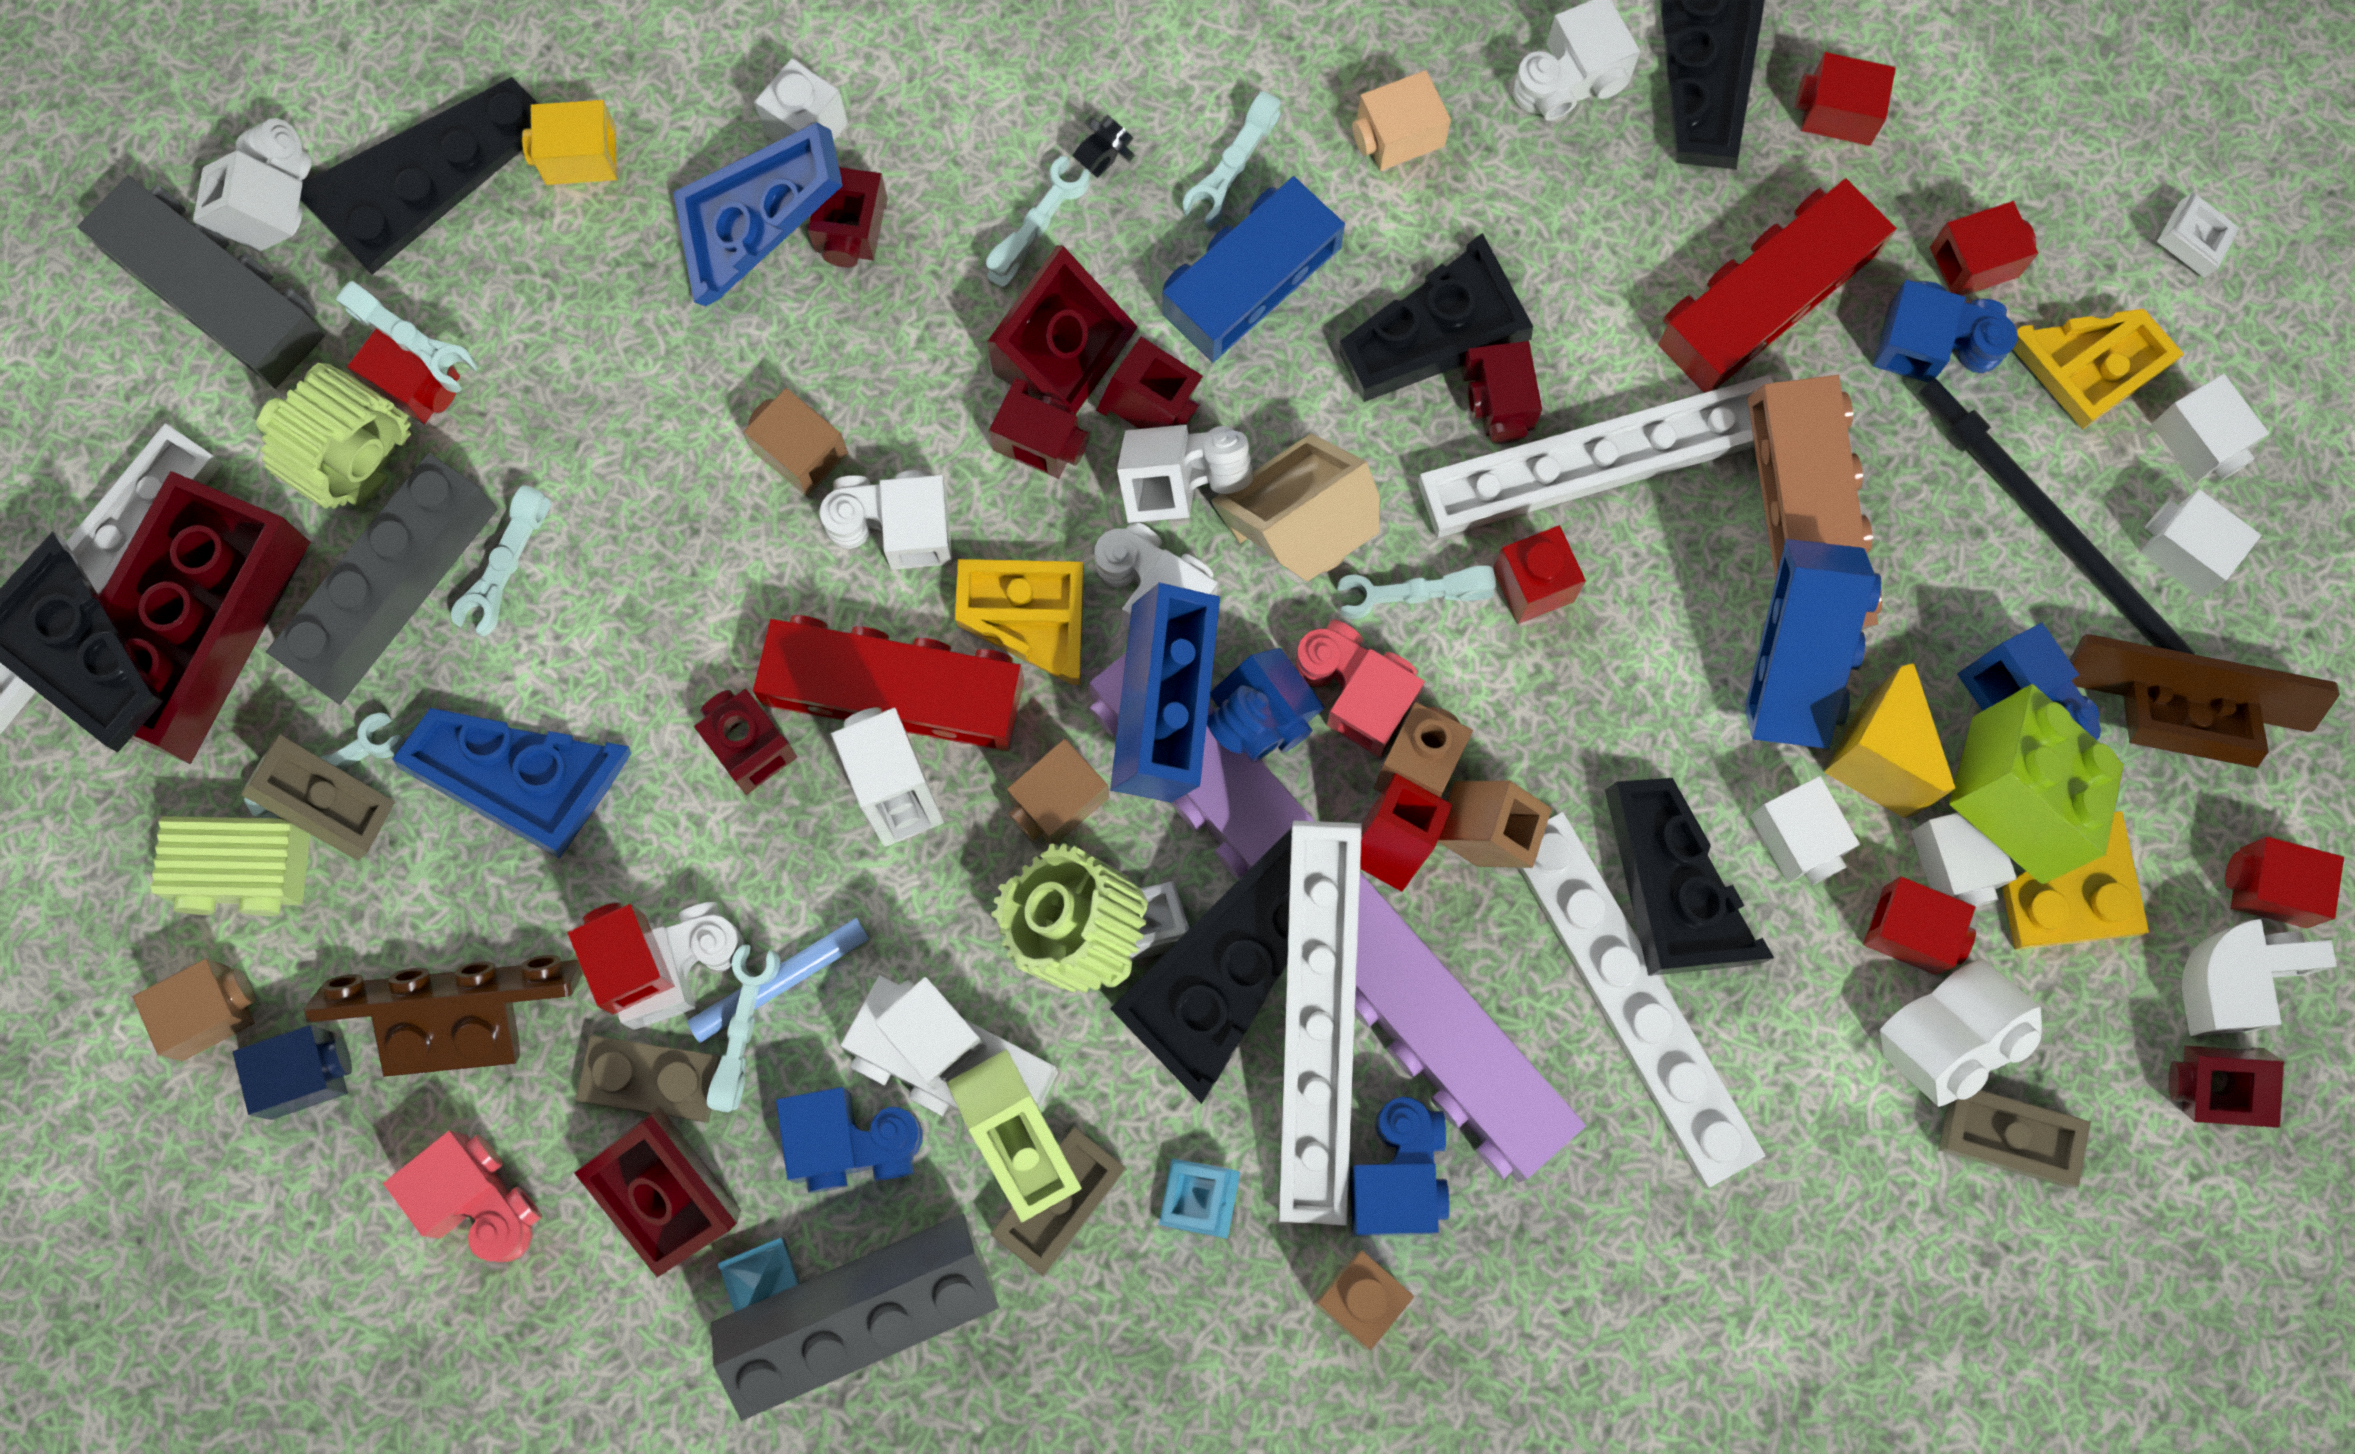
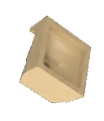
[1211,433,1380,582]

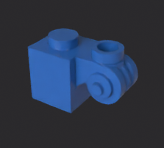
[1872,279,2017,383]
[1957,622,2101,740]
[1207,648,1325,763]
[776,1087,923,1193]
[1350,1097,1449,1236]

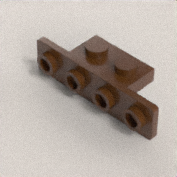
[2069,634,2340,768]
[304,955,583,1077]

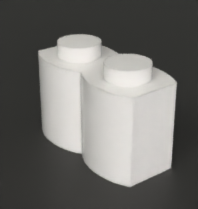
[1880,958,2042,1107]

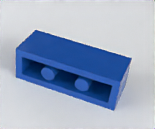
[1162,176,1345,363]
[1745,539,1881,749]
[1110,582,1220,803]

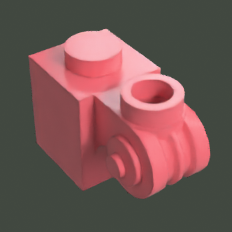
[1295,619,1425,758]
[383,1130,542,1262]

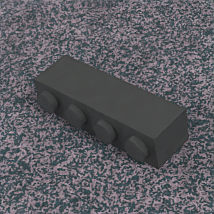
[77,175,325,389]
[266,452,498,705]
[711,1213,999,1421]

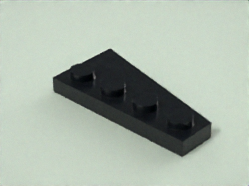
[1660,0,1765,170]
[300,77,539,275]
[1110,827,1292,1104]

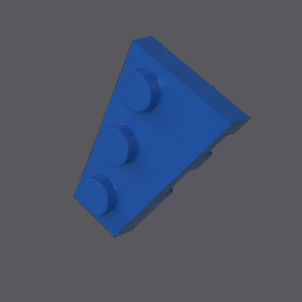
[673,122,843,306]
[392,708,631,859]

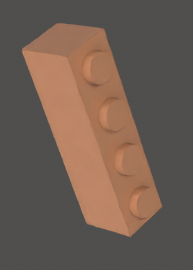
[1747,374,1882,630]

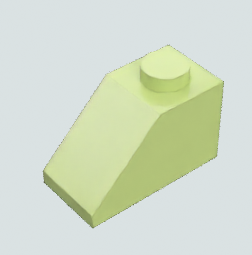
[946,1049,1082,1223]

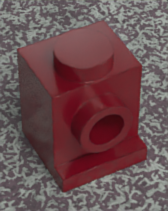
[808,167,888,268]
[1096,336,1203,429]
[1461,341,1543,444]
[989,377,1090,479]
[693,688,798,795]
[2169,1045,2284,1128]

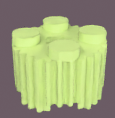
[256,362,411,508]
[991,843,1148,993]

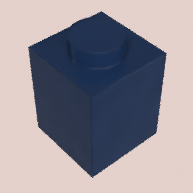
[232,1025,352,1120]

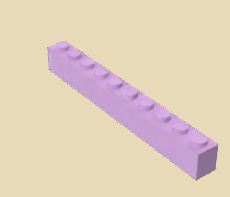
[1089,653,1587,1183]

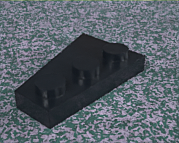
[0,531,163,753]

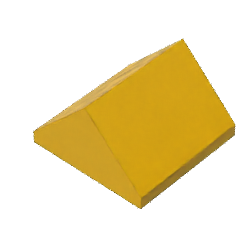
[1824,663,1956,818]

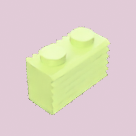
[150,816,311,916]

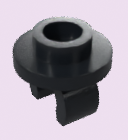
[1073,114,1135,178]

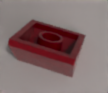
[987,245,1138,415]
[574,1106,741,1278]

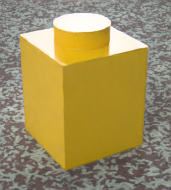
[522,100,617,185]

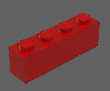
[1658,178,1897,393]
[753,615,1024,752]

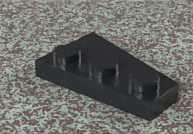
[1340,233,1533,402]
[1605,778,1774,976]

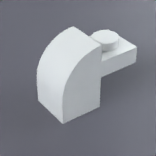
[2182,919,2337,1036]

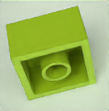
[1949,684,2124,885]

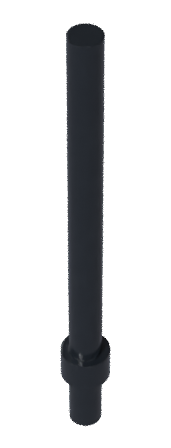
[1917,378,2195,654]

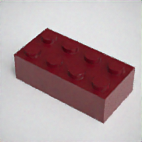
[100,471,311,765]

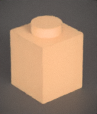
[1352,70,1451,171]

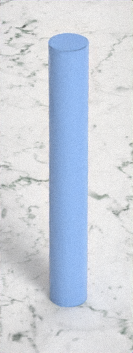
[687,917,870,1043]

